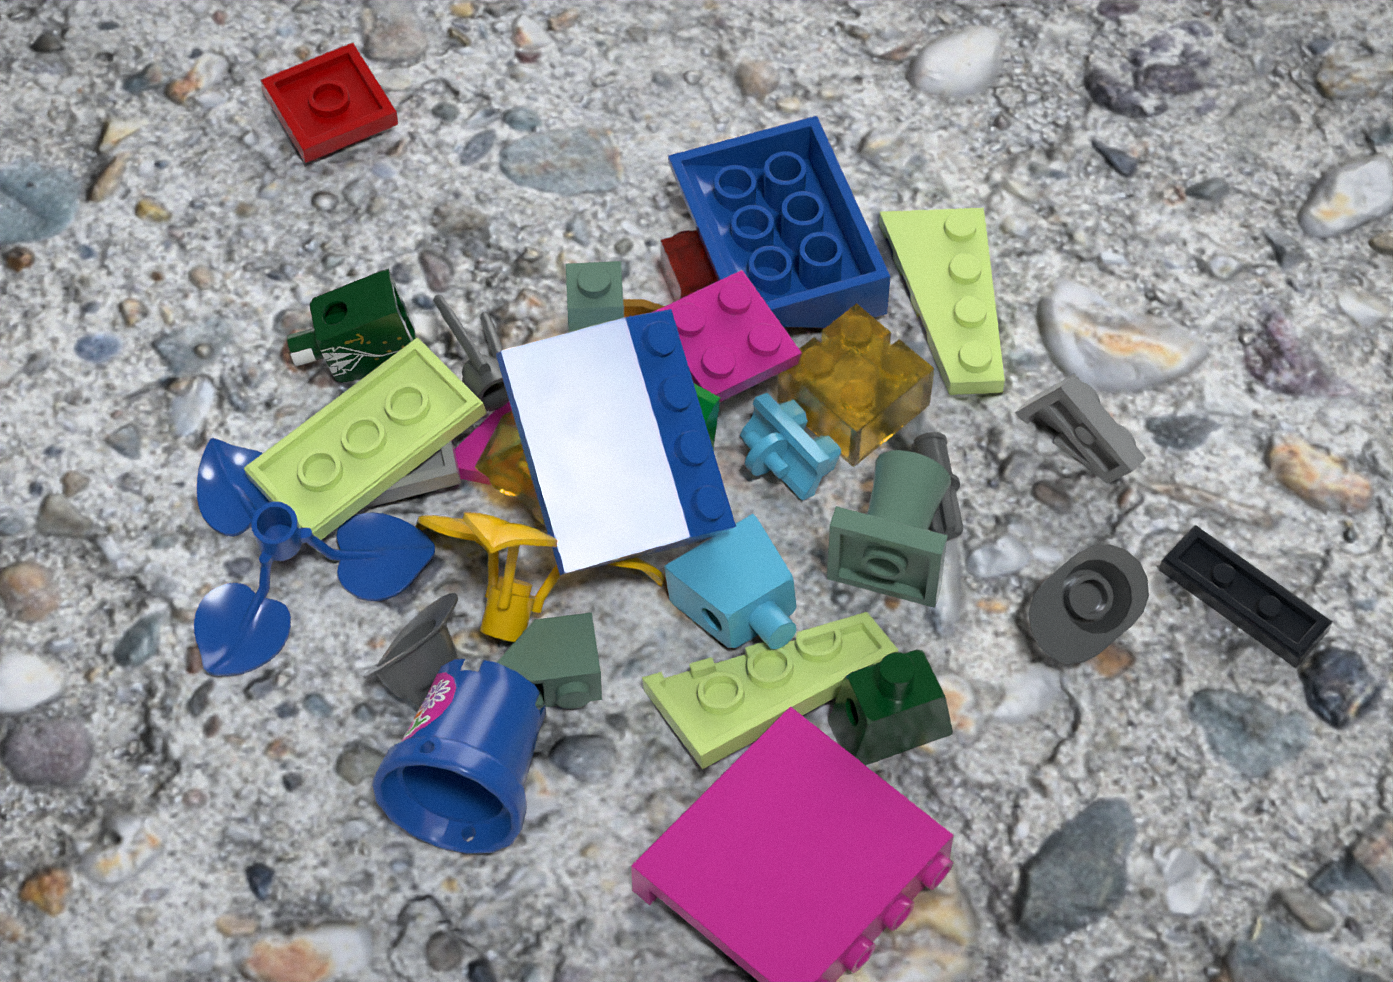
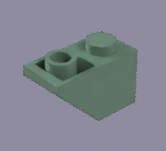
[496,612,602,709]

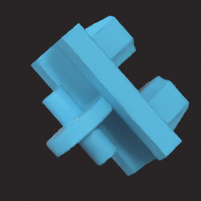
[740,393,841,501]

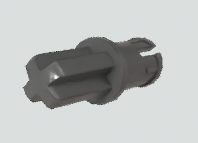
[912,432,963,541]

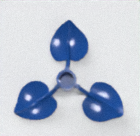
[194,438,435,676]

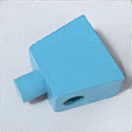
[664,514,797,649]

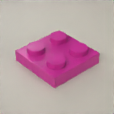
[654,270,802,402]

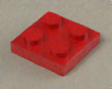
[261,42,398,163]

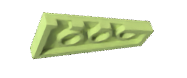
[879,208,1005,395]
[642,612,898,769]

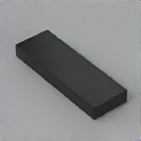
[1159,525,1333,668]

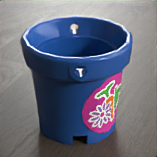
[372,659,546,854]

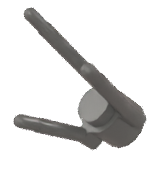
[433,294,509,411]

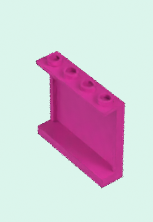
[631,706,954,982]

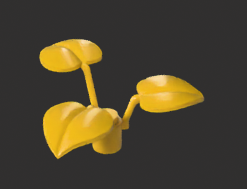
[415,512,664,642]

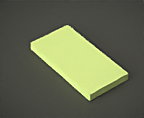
[243,337,487,547]

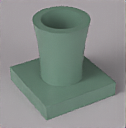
[827,450,951,608]

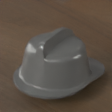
[1029,544,1149,664]
[363,593,459,706]

